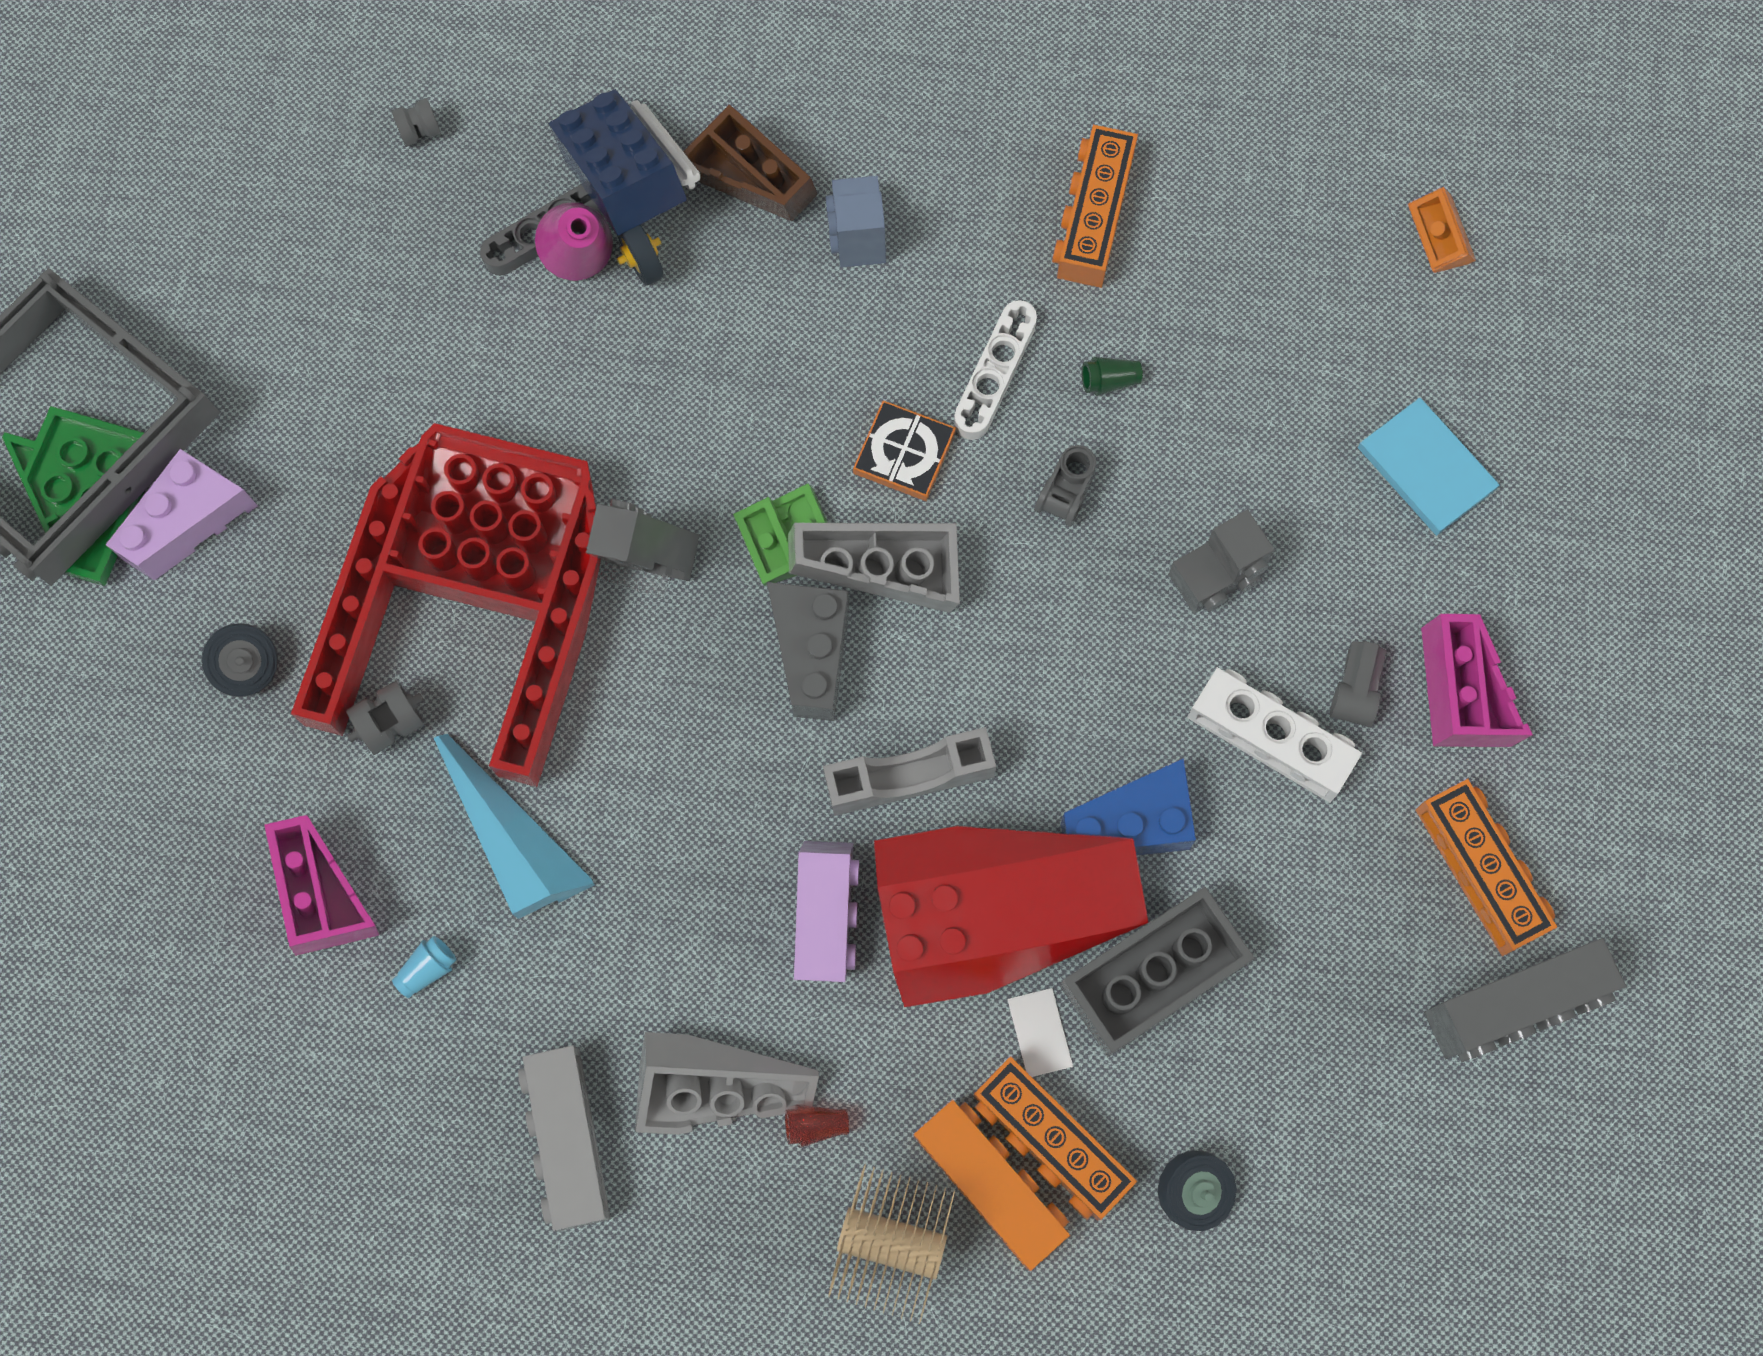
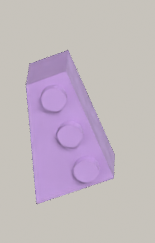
[106,449,258,580]
[794,841,859,982]

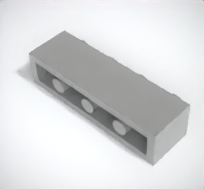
[518,1045,611,1231]

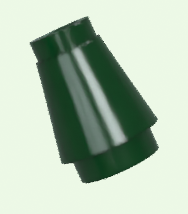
[1081,357,1143,396]

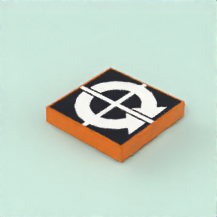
[853,400,956,501]

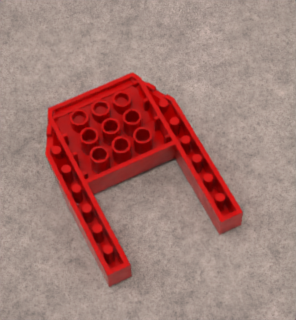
[291,423,601,787]

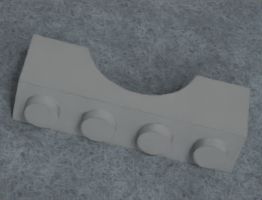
[823,727,996,816]

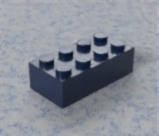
[548,89,687,236]

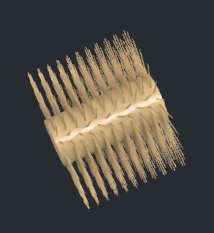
[828,1164,955,1324]

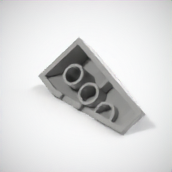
[635,1032,819,1135]

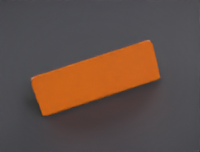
[1408,187,1476,273]

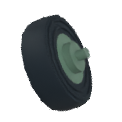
[1158,1150,1237,1231]

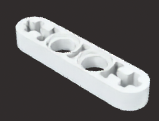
[954,300,1037,440]

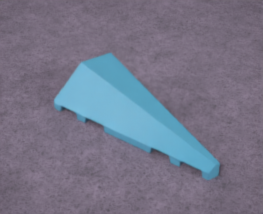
[434,734,595,919]

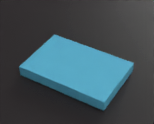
[1358,398,1500,536]

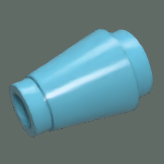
[392,936,456,998]

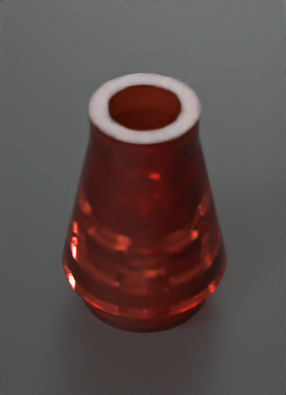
[785,1104,849,1148]

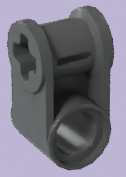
[1034,445,1096,527]

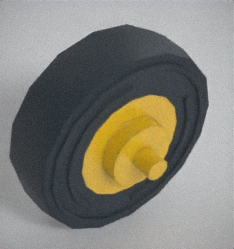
[617,225,664,286]

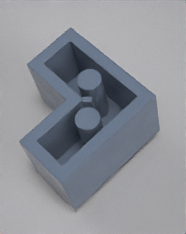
[825,176,886,268]

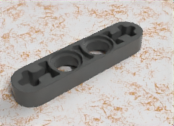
[480,184,604,275]

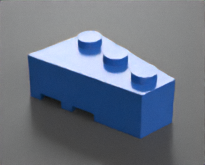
[1061,758,1196,856]

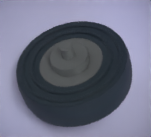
[201,623,278,697]

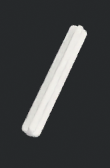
[630,100,700,189]

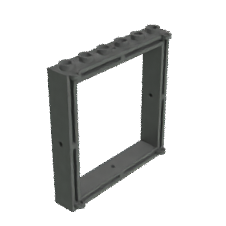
[0,268,221,586]

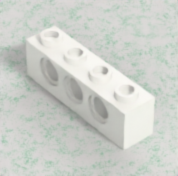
[1187,667,1362,803]

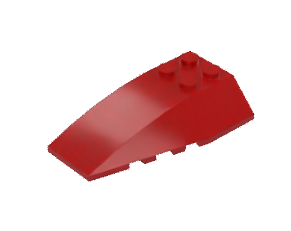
[874,825,1149,1007]

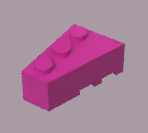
[1421,614,1532,747]
[264,815,379,956]

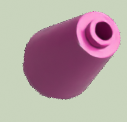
[535,203,613,281]

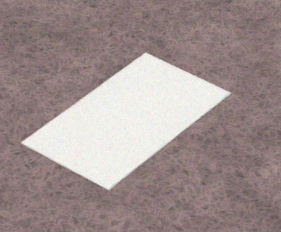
[1007,988,1073,1077]

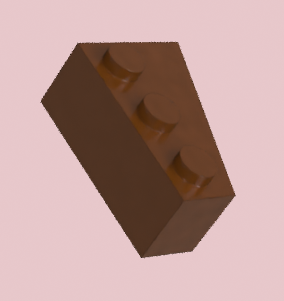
[683,104,818,222]

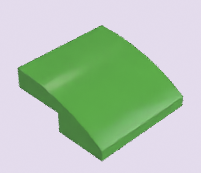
[733,483,828,586]

